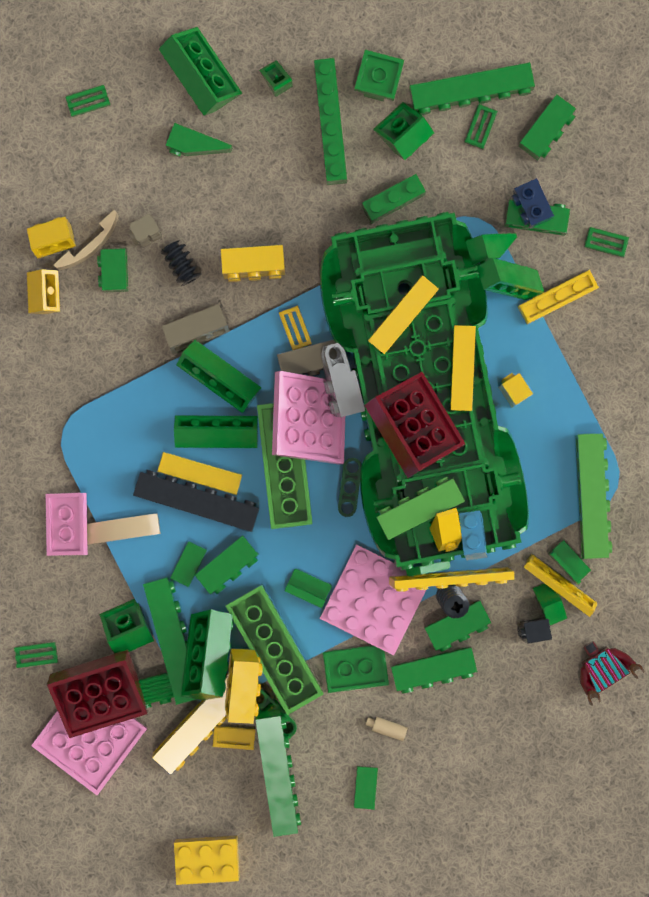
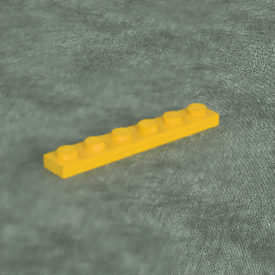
[389,567,514,592]

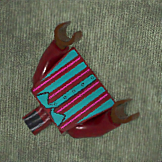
[580,641,645,706]

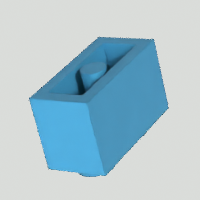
[459,511,488,560]

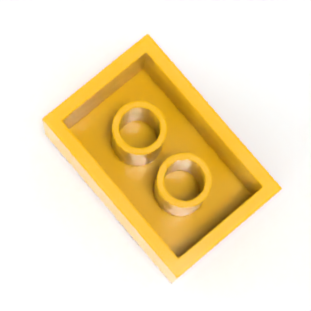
[221,245,285,282]
[225,648,262,724]
[174,836,240,885]

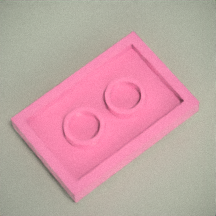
[46,493,88,556]

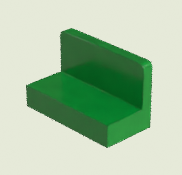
[548,540,591,584]
[284,569,332,608]

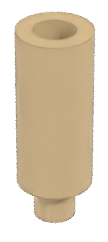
[365,717,408,741]

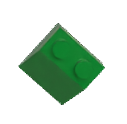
[373,102,434,160]
[99,599,154,654]

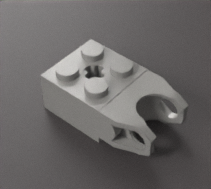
[321,343,365,417]

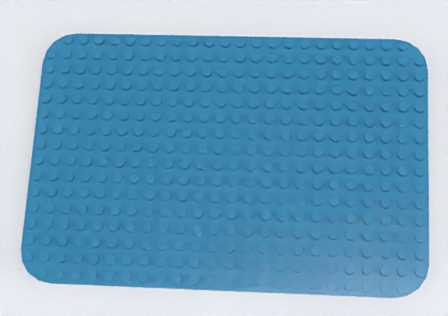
[61,216,620,701]

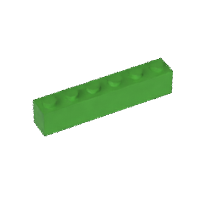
[576,433,612,559]

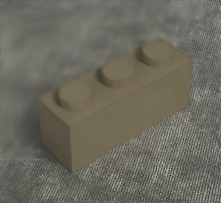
[162,304,230,354]
[277,340,337,376]

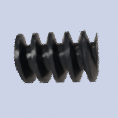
[161,240,201,286]
[436,585,469,618]

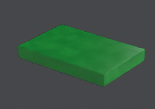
[323,645,389,693]

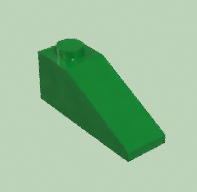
[166,123,233,157]
[466,233,517,265]

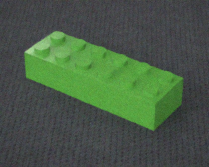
[257,403,313,529]
[226,585,324,715]

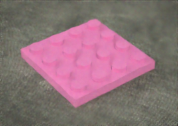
[272,371,345,465]
[320,544,426,655]
[31,711,147,795]

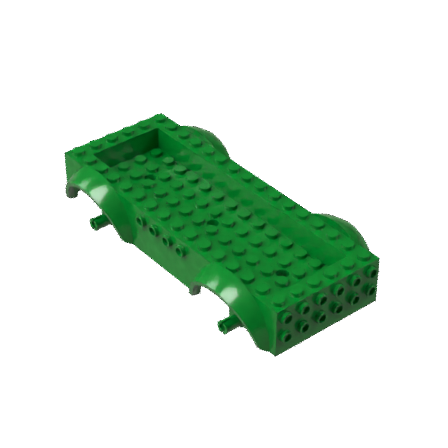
[320,212,529,570]

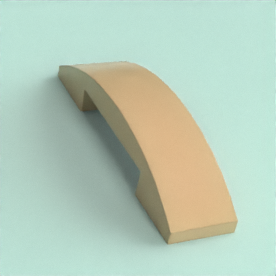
[54,210,119,270]
[87,513,161,545]

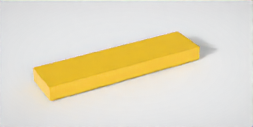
[518,270,599,325]
[368,275,439,354]
[450,325,476,411]
[157,452,243,495]
[524,554,597,617]

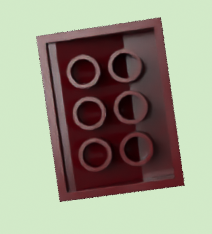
[364,372,465,478]
[47,650,148,738]

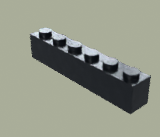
[133,469,260,532]

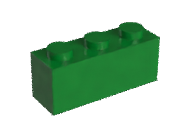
[518,94,576,161]
[362,174,426,224]
[504,200,570,236]
[195,535,259,595]
[424,600,491,652]

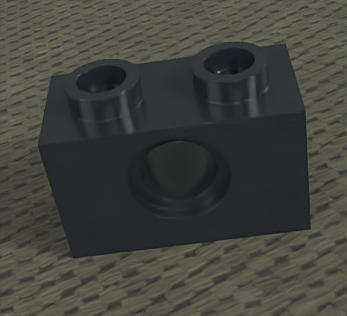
[517,617,552,644]

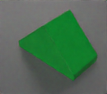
[259,60,293,97]
[532,583,567,626]

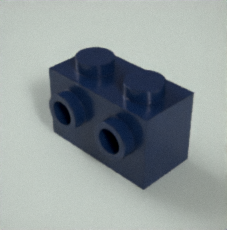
[511,178,554,229]

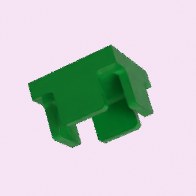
[354,50,404,102]

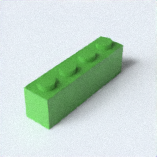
[376,477,465,540]

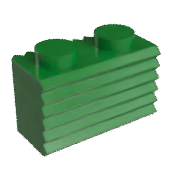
[139,673,174,708]

